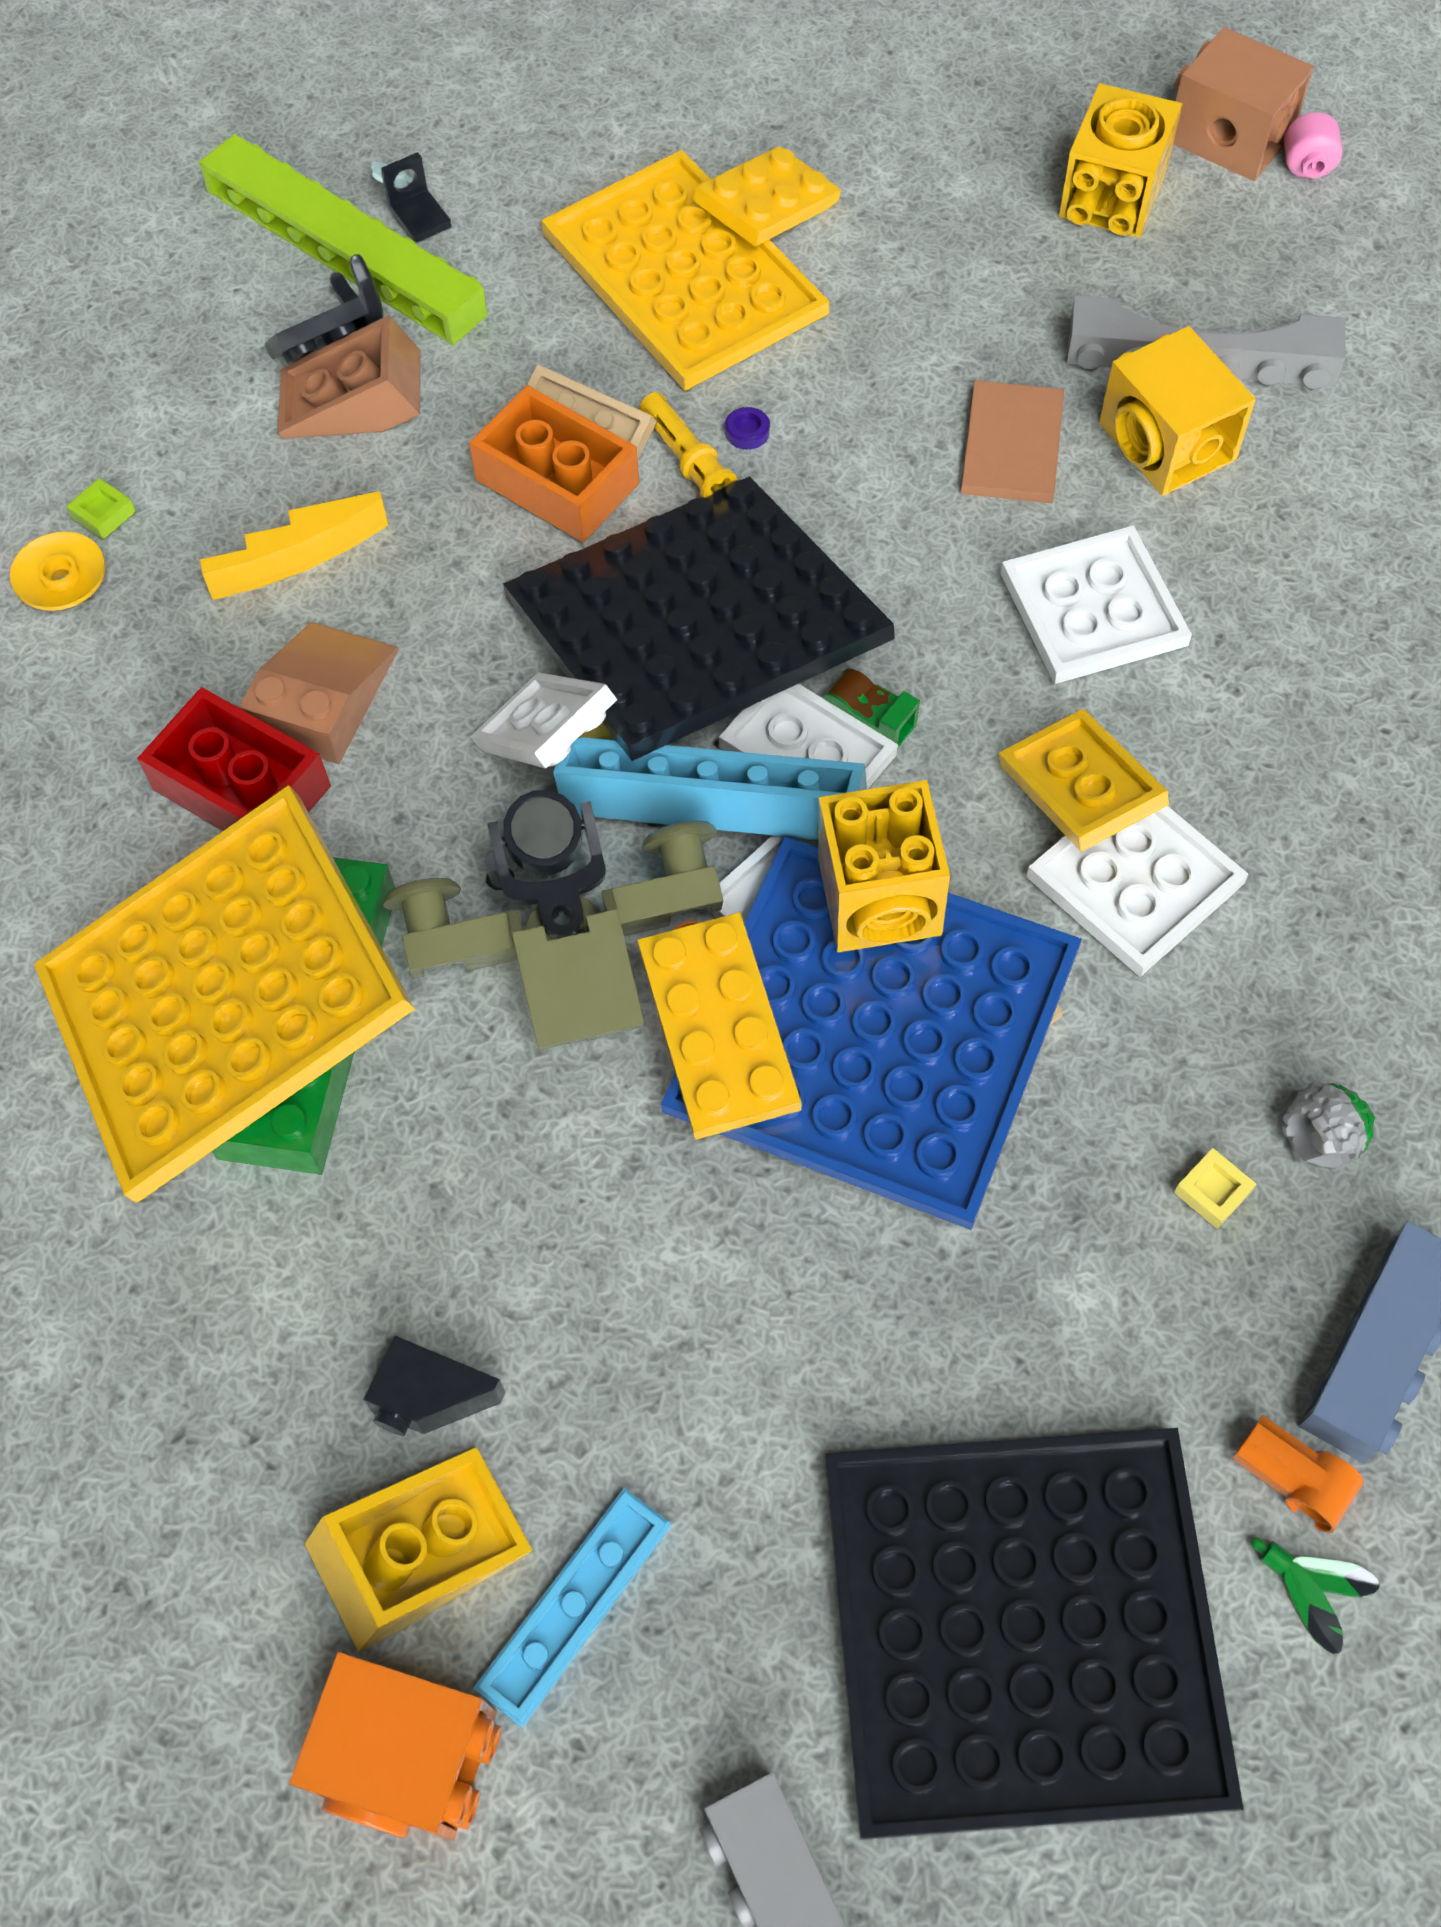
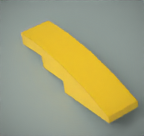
[200,491,389,600]

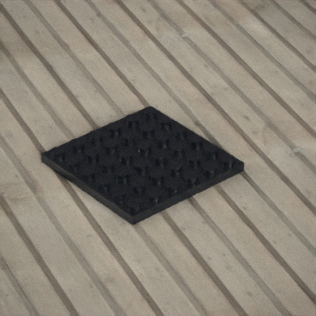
[503,476,895,761]
[825,1427,1244,1841]

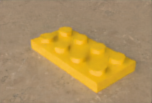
[637,912,802,1140]

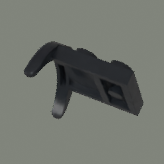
[264,254,384,363]

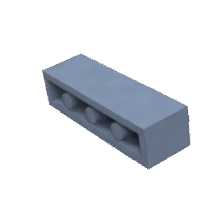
[1299,1220,1441,1464]

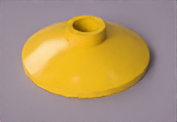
[10,532,106,611]

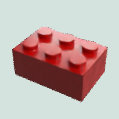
[137,687,331,831]

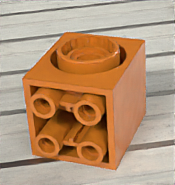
[289,1652,502,1841]

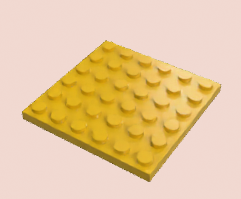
[34,785,415,1203]

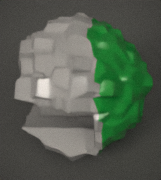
[1282,1081,1375,1170]

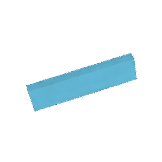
[474,1488,672,1729]

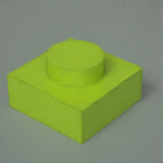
[66,478,136,540]

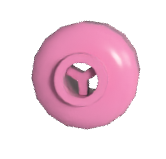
[1284,112,1343,178]

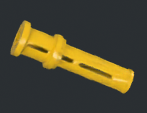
[639,392,738,498]

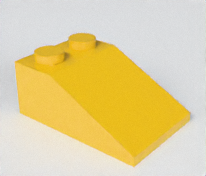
[304,1447,533,1652]

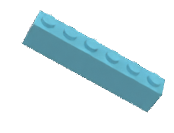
[553,737,867,840]

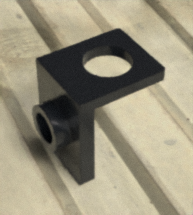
[381,152,452,243]

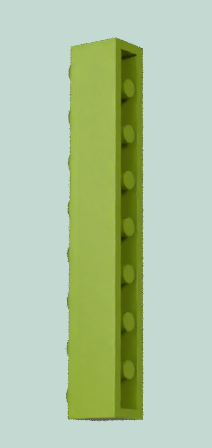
[199,133,488,346]

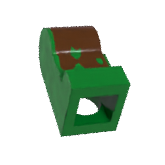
[822,669,920,750]

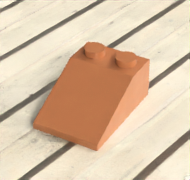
[277,315,421,439]
[238,622,398,764]

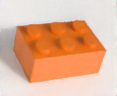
[469,385,640,543]

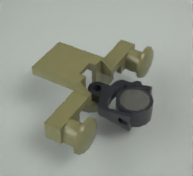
[383,790,724,1051]

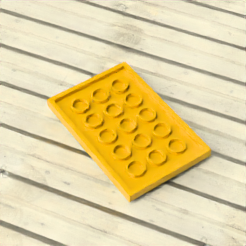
[541,150,829,391]

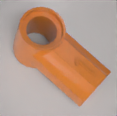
[1232,1415,1364,1533]

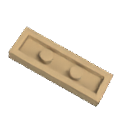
[527,364,657,459]

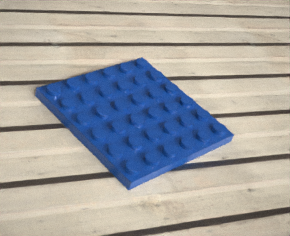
[661,836,1082,1230]

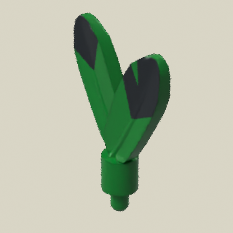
[1250,1537,1380,1654]

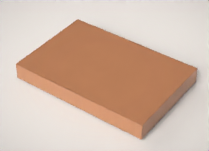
[961,380,1064,504]

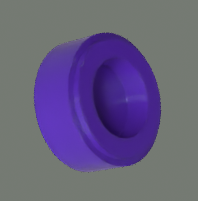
[725,407,770,450]

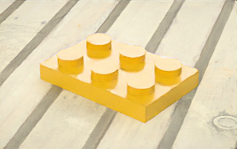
[693,146,841,247]
[998,708,1169,852]

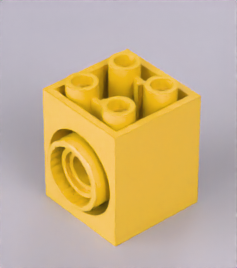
[1059,83,1183,238]
[1099,326,1256,496]
[818,780,950,953]

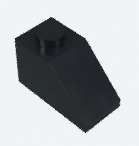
[363,1336,506,1436]

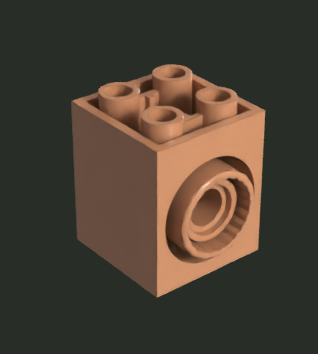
[1173,27,1314,182]

